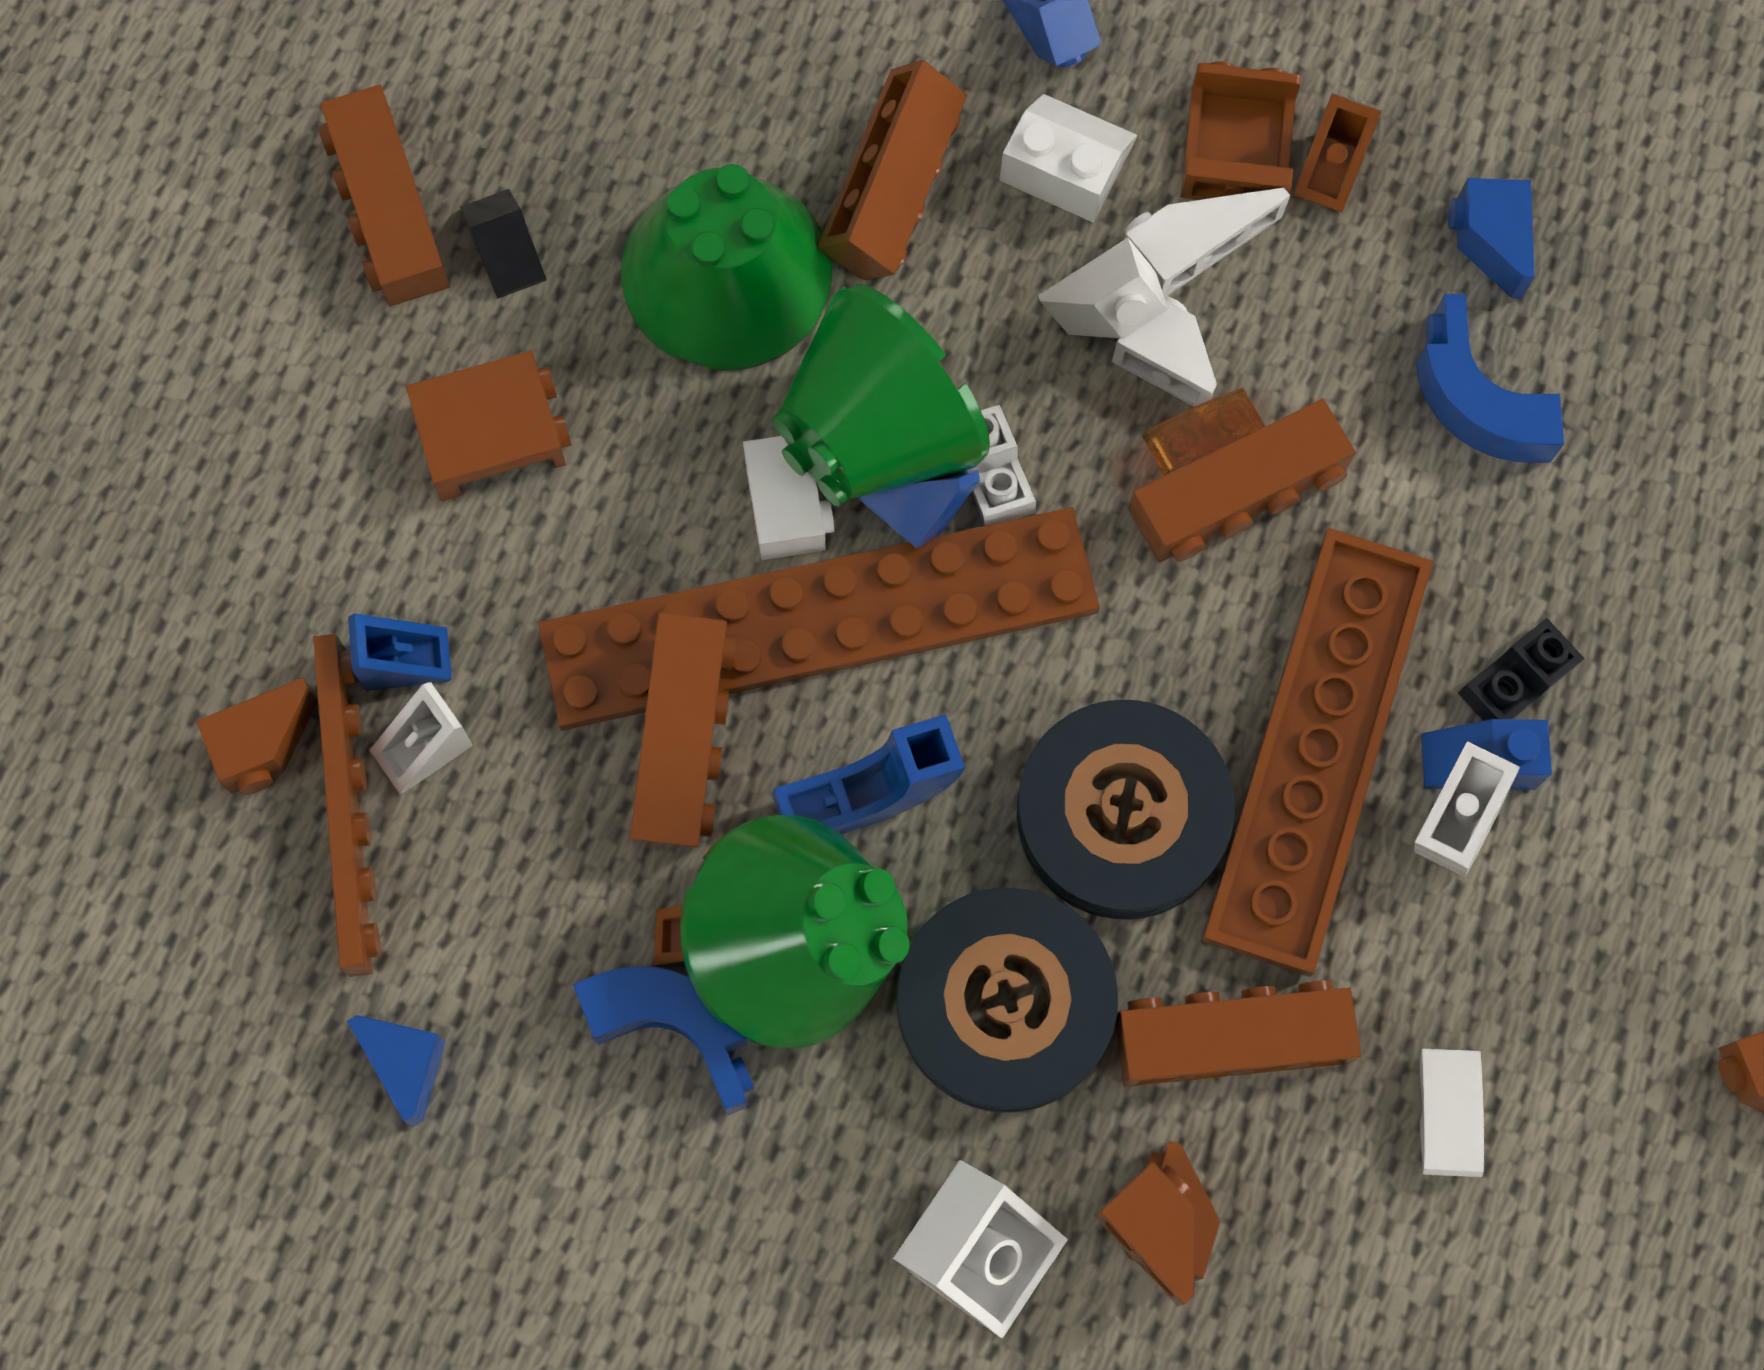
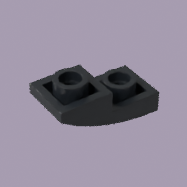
[1458,618,1585,721]

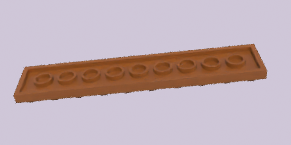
[538,507,1100,731]

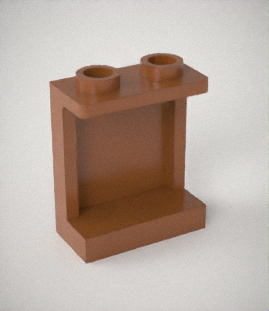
[1180,61,1301,200]
[406,350,572,501]

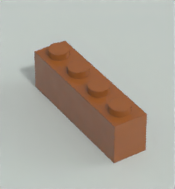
[817,59,967,281]
[317,84,450,307]
[1128,398,1356,563]
[630,612,736,847]
[1115,980,1362,1087]

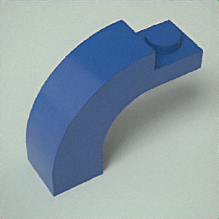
[1416,294,1564,463]
[772,714,965,835]
[573,966,755,1116]

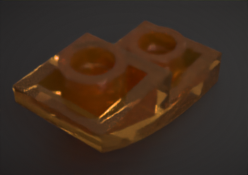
[1142,388,1265,476]

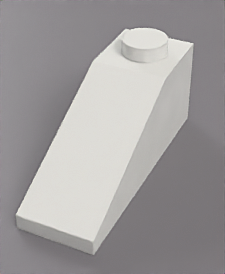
[1124,188,1290,296]

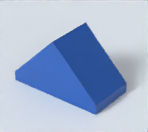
[859,470,980,548]
[348,613,452,691]
[347,1015,445,1127]

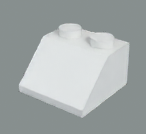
[999,94,1137,223]
[893,1160,1068,1338]

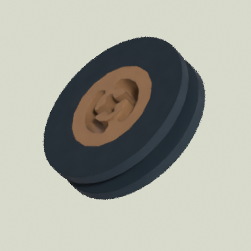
[1017,700,1235,920]
[897,888,1118,1113]

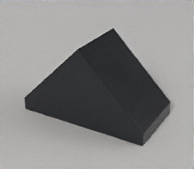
[460,189,547,299]

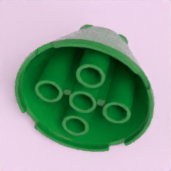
[621,164,832,370]
[772,283,990,507]
[680,815,910,1048]

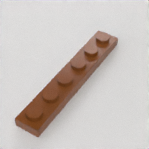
[313,634,381,977]

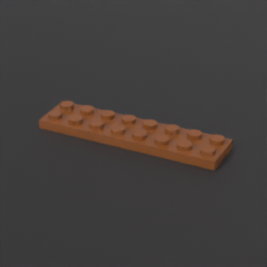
[1201,528,1433,977]

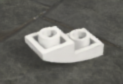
[966,405,1036,526]
[1419,1049,1484,1177]

